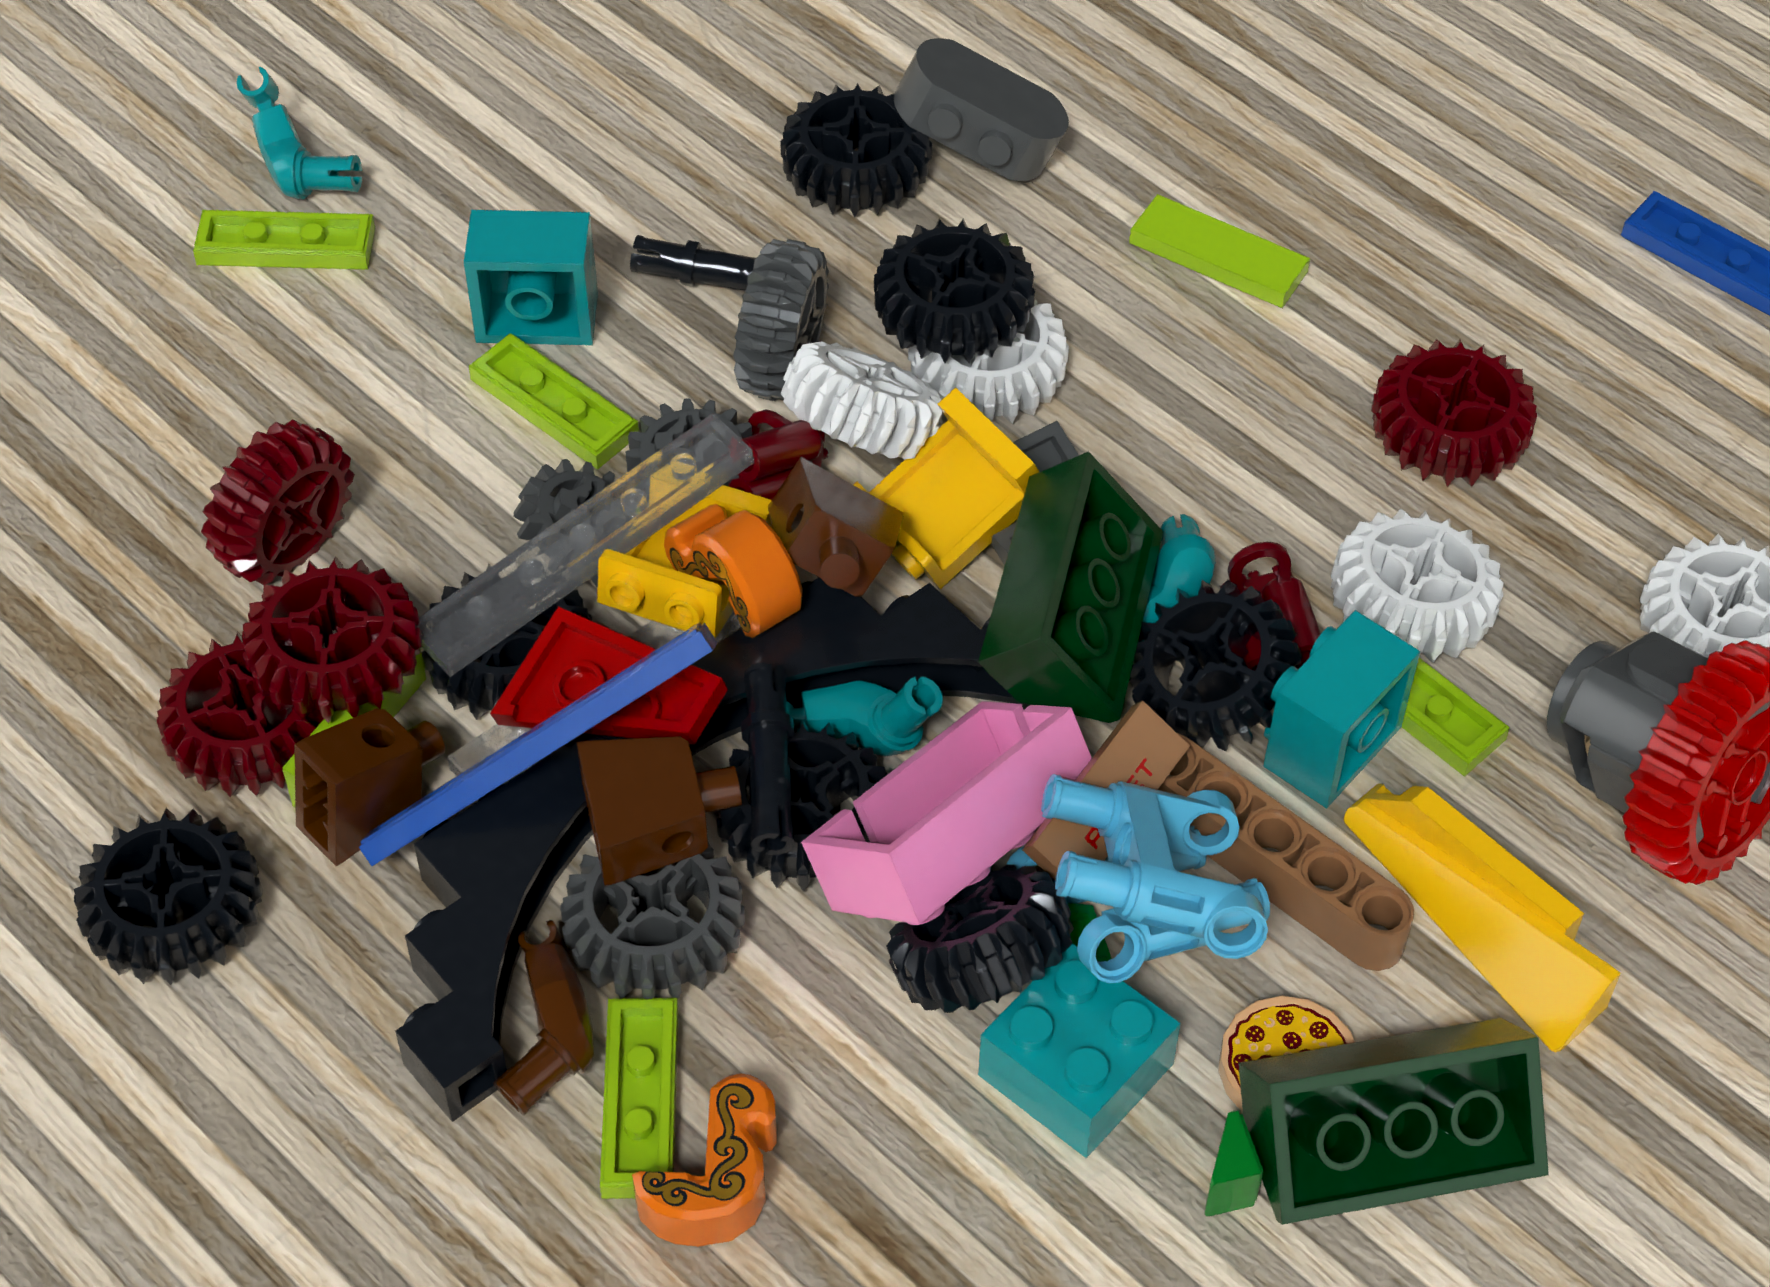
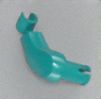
[236,67,362,200]
[1138,514,1216,642]
[786,676,943,756]

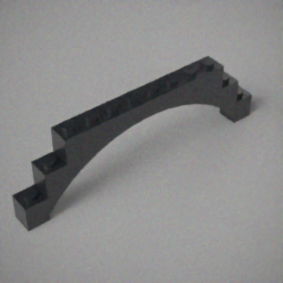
[395,577,1029,1122]

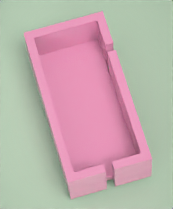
[801,701,1092,925]

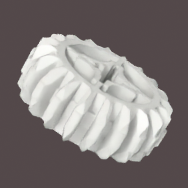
[908,299,1069,424]
[780,341,943,459]
[1330,509,1504,662]
[1640,534,1770,657]

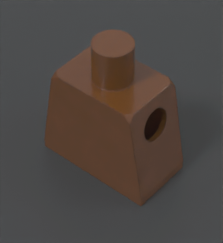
[768,457,904,597]
[294,708,445,866]
[577,736,742,886]

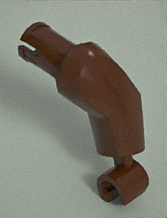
[493,920,594,1116]

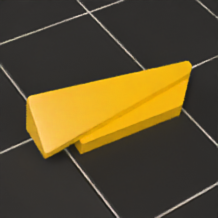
[1344,784,1621,1052]

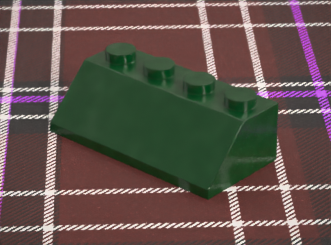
[978,451,1163,723]
[1238,1018,1549,1225]

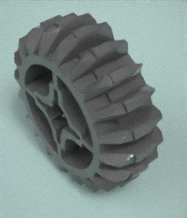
[733,239,829,401]
[560,842,745,1001]

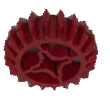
[1371,339,1537,487]
[201,419,355,585]
[242,556,422,724]
[157,631,324,797]

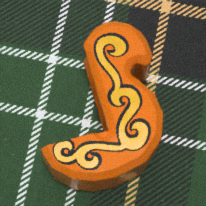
[664,504,803,638]
[632,1073,777,1247]

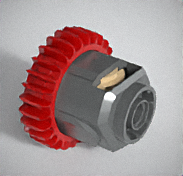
[1547,631,1770,885]

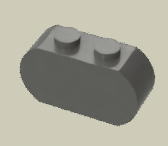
[894,38,1069,181]

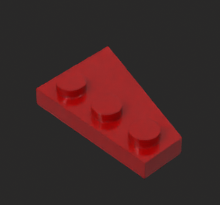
[490,606,728,744]

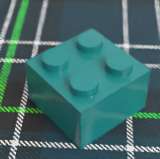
[464,210,598,346]
[1263,610,1420,809]
[978,944,1181,1158]

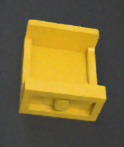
[853,387,1039,590]
[597,465,774,639]

